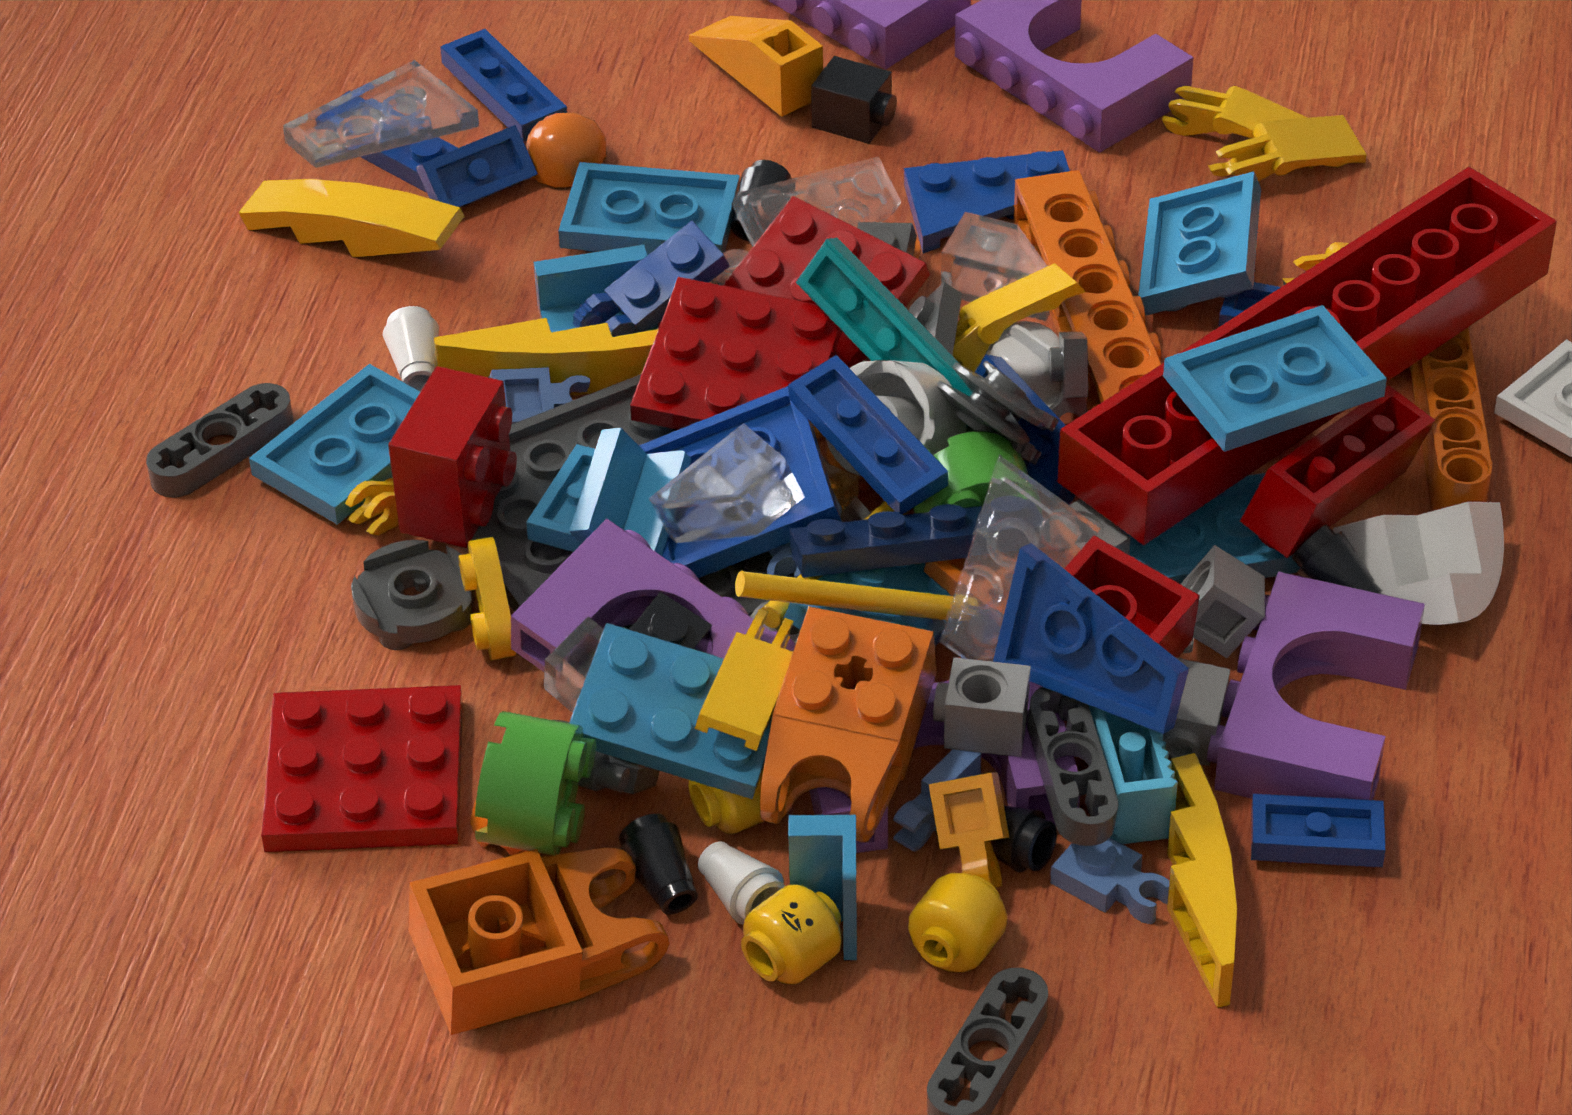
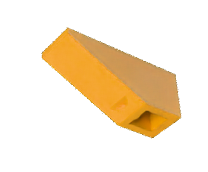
[689,16,823,117]

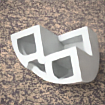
[1333,502,1504,625]

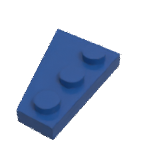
[904,150,1070,253]
[993,543,1189,734]

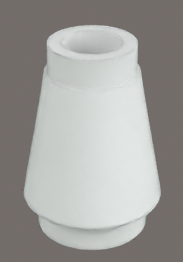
[383,306,439,392]
[698,841,785,925]

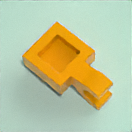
[928,772,1009,887]

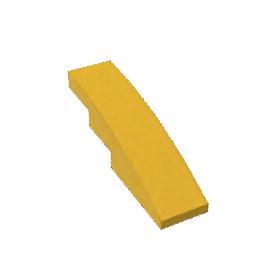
[239,179,465,257]
[434,318,658,395]
[1167,753,1237,1008]

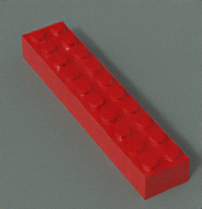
[1058,167,1557,545]

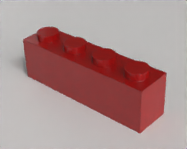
[1240,385,1435,558]

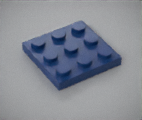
[639,386,842,578]

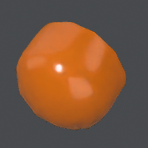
[526,113,607,188]

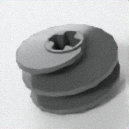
[936,361,1046,446]

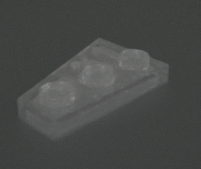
[283,60,479,168]
[731,157,901,247]
[939,455,1101,662]

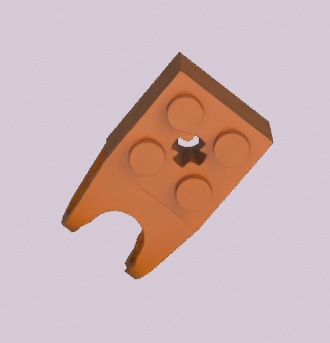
[760,606,937,843]
[408,848,670,1035]

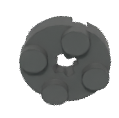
[351,540,475,650]

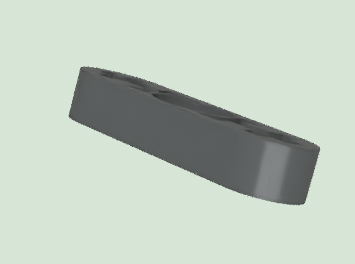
[146,383,293,498]
[1027,687,1118,846]
[927,968,1048,1115]

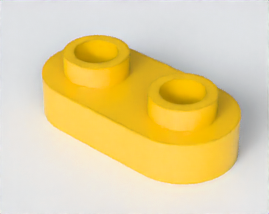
[458,537,516,661]

